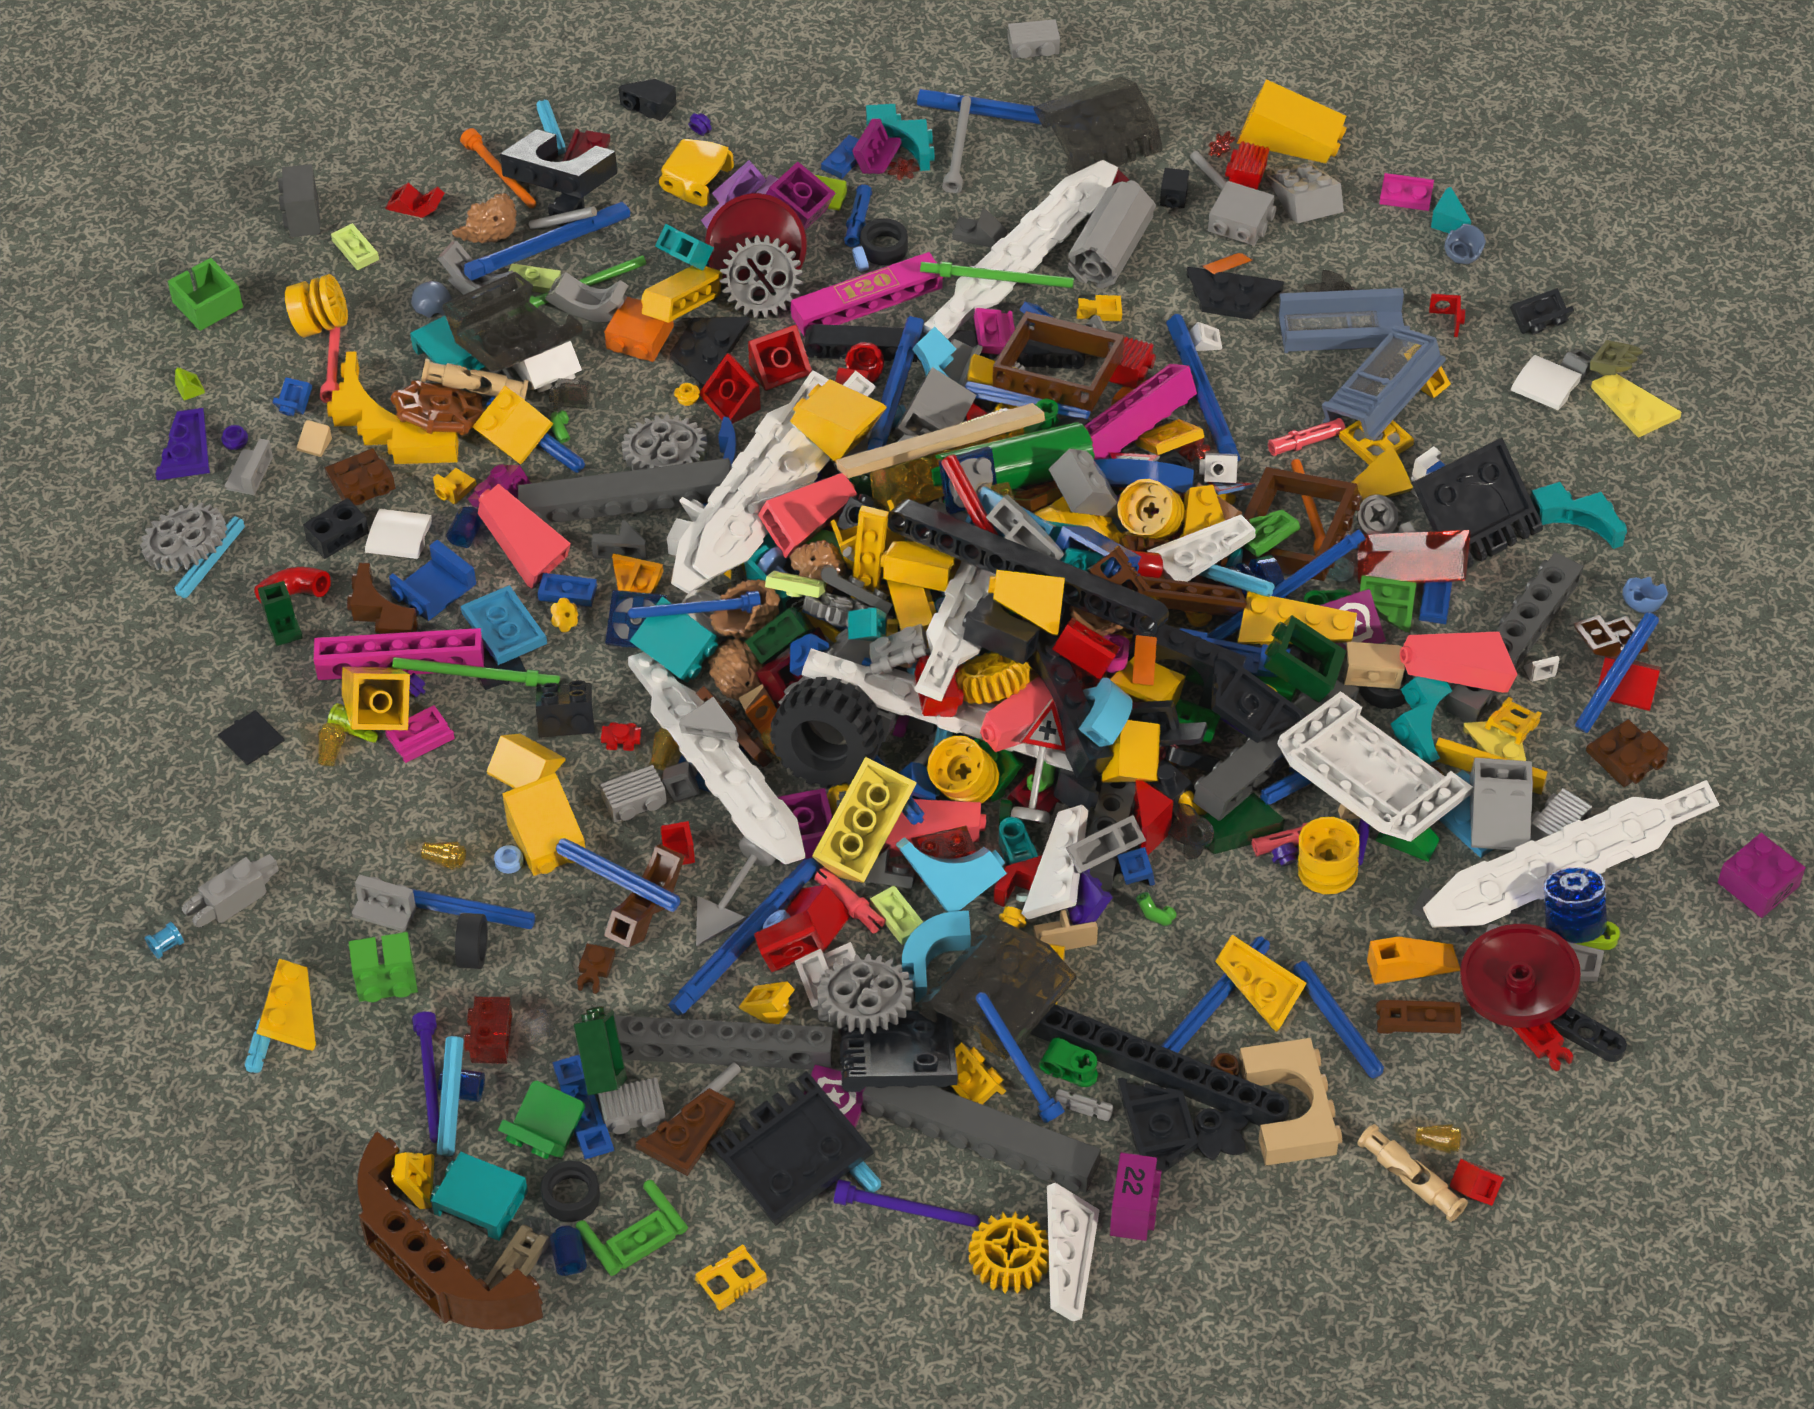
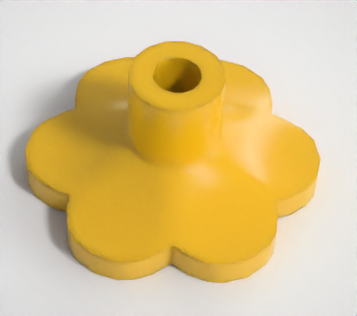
[551,597,578,632]

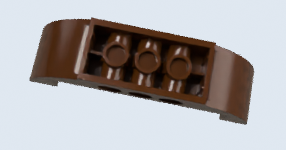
[357,1131,543,1330]

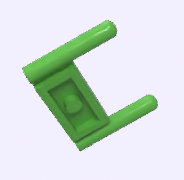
[576,1180,688,1276]

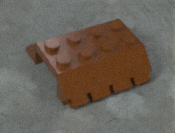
[1119,534,1247,616]

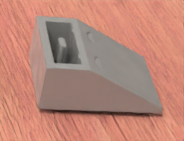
[1266,163,1344,224]
[892,367,977,461]
[1470,758,1533,850]

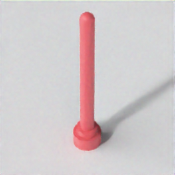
[320,327,341,403]

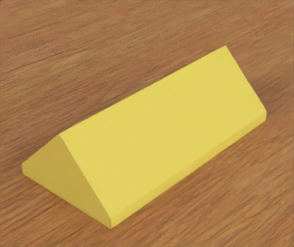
[812,757,917,883]

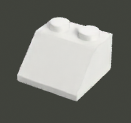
[511,341,582,392]

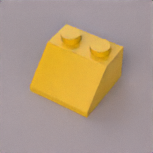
[473,386,553,464]

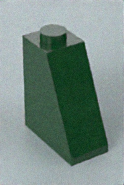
[1194,792,1285,854]

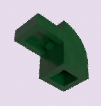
[258,581,303,646]

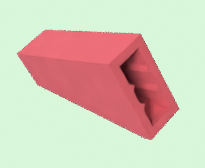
[758,473,857,559]
[478,484,571,589]
[1400,632,1518,693]
[980,676,1063,752]
[881,799,986,858]

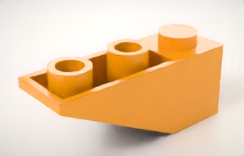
[1367,937,1460,985]

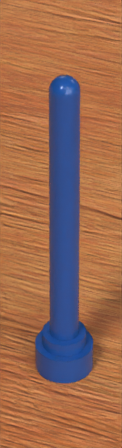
[628,591,761,619]
[976,992,1065,1124]

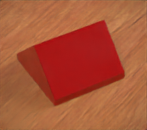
[748,324,812,390]
[699,353,761,424]
[1052,617,1120,679]
[1597,656,1661,711]
[1133,780,1173,855]
[786,884,850,953]
[754,910,825,972]

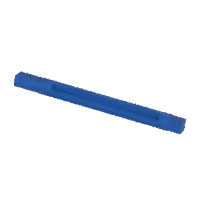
[917,89,1099,133]
[464,202,630,281]
[1166,314,1241,462]
[867,316,924,451]
[668,858,820,1015]

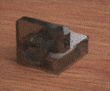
[549,378,590,411]

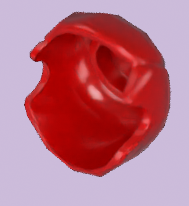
[845,342,884,383]

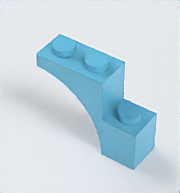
[912,327,956,377]

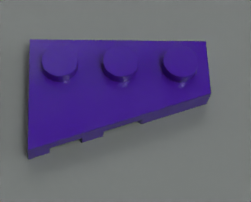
[155,408,210,480]
[1067,869,1113,925]

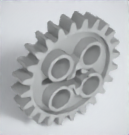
[720,235,803,319]
[622,414,708,470]
[140,503,228,572]
[803,593,893,627]
[817,954,914,1034]

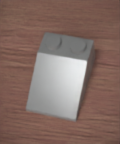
[1049,449,1119,518]

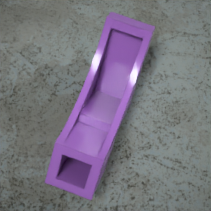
[701,160,767,229]

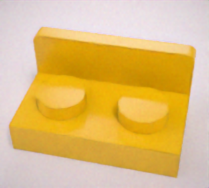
[951,1042,1006,1105]

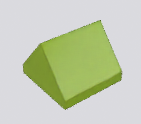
[175,367,205,401]

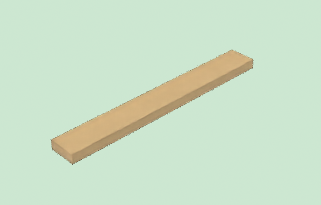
[836,403,1045,478]

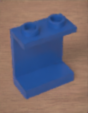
[1056,526,1141,581]
[389,540,476,621]

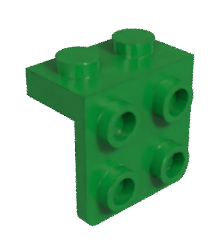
[498,1081,585,1160]

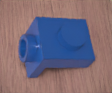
[272,377,312,416]
[790,633,829,676]

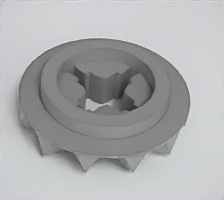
[1356,495,1398,538]

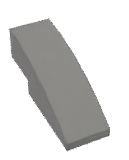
[986,494,1065,560]
[1066,815,1146,874]

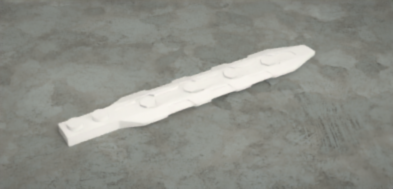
[924,160,1118,339]
[671,370,829,594]
[693,371,876,580]
[915,488,1024,701]
[802,648,1102,775]
[628,652,805,865]
[1423,780,1720,928]

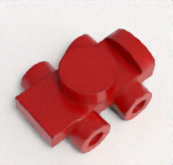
[601,722,642,751]

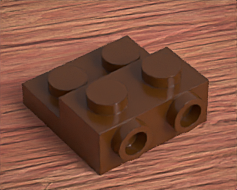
[325,448,396,505]
[1586,719,1669,787]

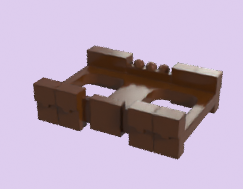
[1087,545,1150,594]

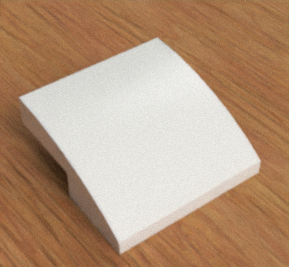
[1511,355,1582,410]
[365,509,432,559]
[795,942,857,1010]

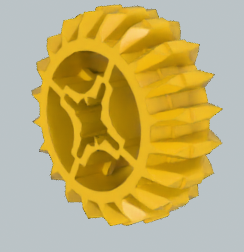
[955,652,1030,704]
[968,1211,1049,1294]

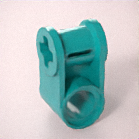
[998,817,1038,866]

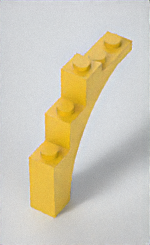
[327,351,459,464]

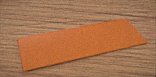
[1203,253,1252,274]
[1133,635,1157,685]

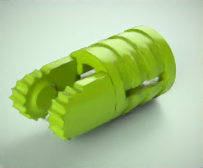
[327,703,378,743]

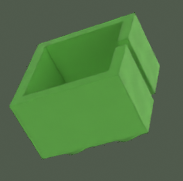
[168,258,243,331]
[349,932,418,1002]

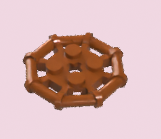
[391,380,485,435]

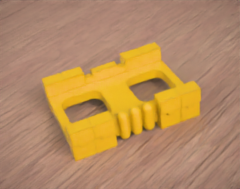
[1484,697,1542,745]
[695,1244,767,1311]

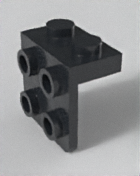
[536,680,595,738]

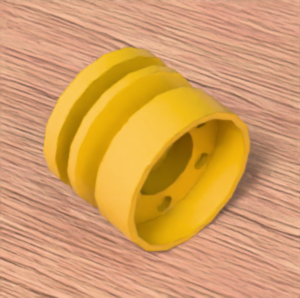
[285,274,348,338]
[1117,479,1185,540]
[927,736,999,803]
[1298,817,1359,894]

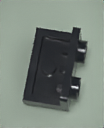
[1510,288,1574,335]

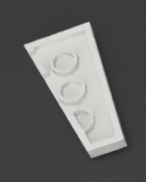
[1147,515,1255,582]
[1021,805,1088,919]
[1047,1183,1100,1321]

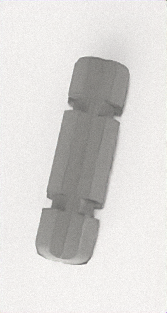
[1054,1088,1113,1121]

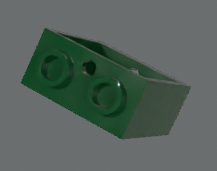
[745,606,815,664]
[1264,615,1346,703]
[574,1006,627,1095]

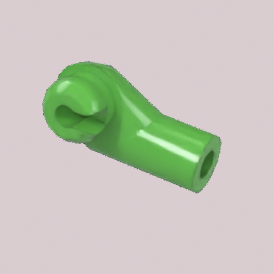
[550,410,570,444]
[1027,761,1056,793]
[1136,892,1176,926]

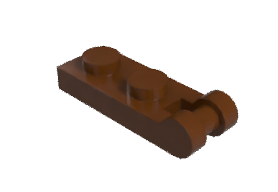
[1376,1000,1462,1034]

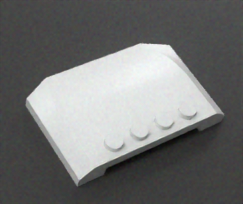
[1277,691,1473,842]

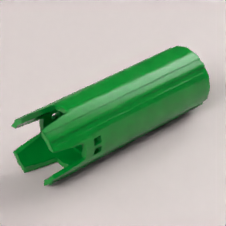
[931,422,1095,505]

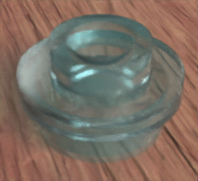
[1328,557,1354,582]

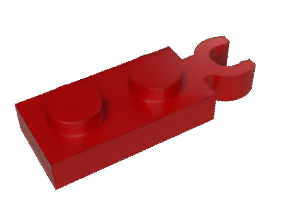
[1512,1022,1573,1071]

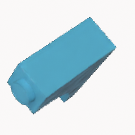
[896,837,1007,912]

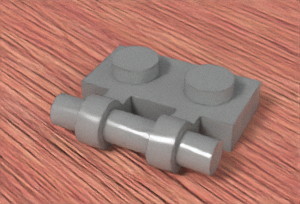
[869,624,927,675]

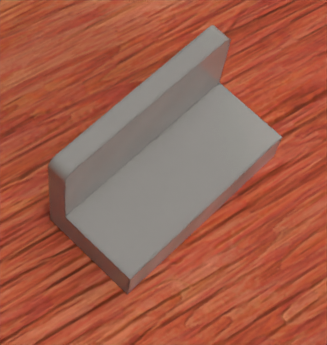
[940,339,983,387]
[225,438,273,495]

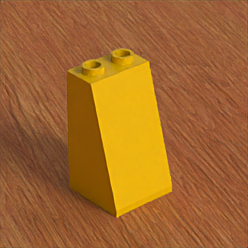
[1237,79,1347,163]

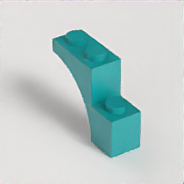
[866,104,935,171]
[655,224,714,270]
[1530,482,1627,549]
[1390,677,1452,765]

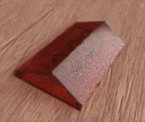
[1357,530,1471,584]

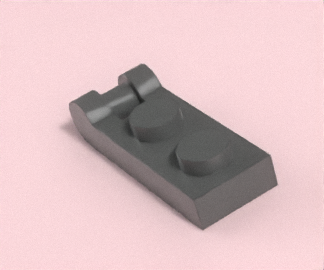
[821,565,892,614]

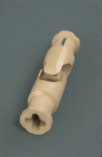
[421,358,528,400]
[1357,1124,1468,1222]

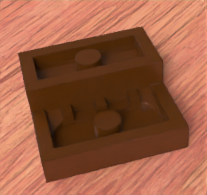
[1574,615,1648,657]

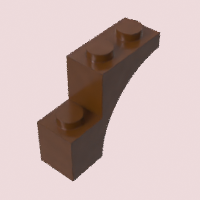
[347,563,418,634]
[604,844,685,948]

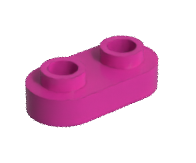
[1104,634,1130,673]

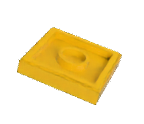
[1135,419,1204,455]

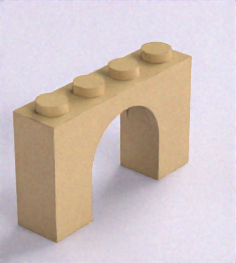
[1239,1038,1342,1166]

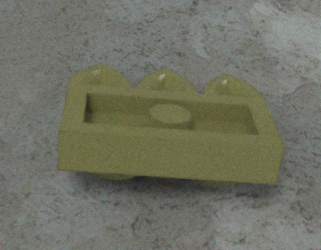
[1590,340,1643,375]

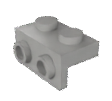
[352,874,416,932]

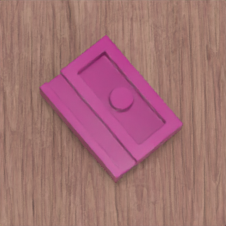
[1379,173,1434,211]
[974,308,1015,354]
[385,705,455,763]

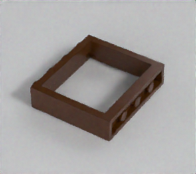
[992,311,1124,412]
[1241,467,1362,581]

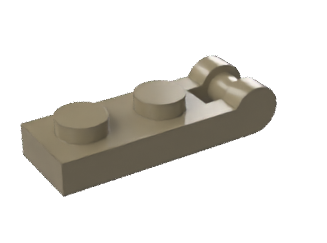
[484,1224,551,1290]

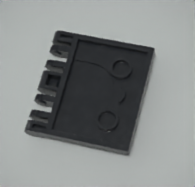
[1411,438,1543,575]
[839,1010,958,1092]
[709,1071,874,1226]

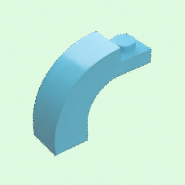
[1079,678,1132,747]
[902,911,971,1002]

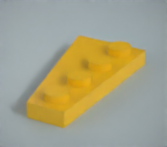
[1237,591,1357,645]

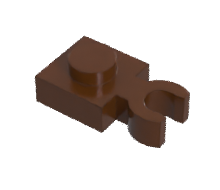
[577,943,616,994]

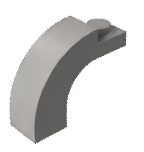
[437,240,528,309]
[545,272,629,322]

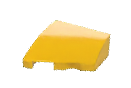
[1351,447,1413,505]

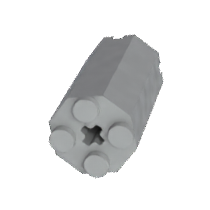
[1068,180,1156,289]

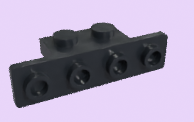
[1128,700,1208,747]

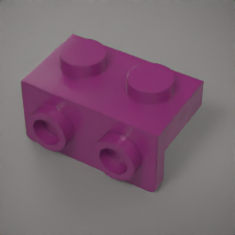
[852,119,902,174]
[468,464,532,507]

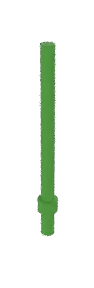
[505,255,646,318]
[920,261,1074,288]
[392,657,560,687]

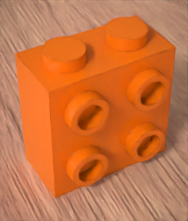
[604,296,674,362]

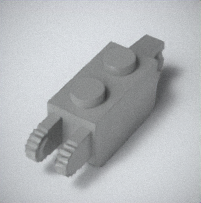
[182,854,279,928]

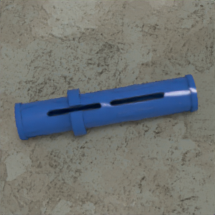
[844,185,872,248]

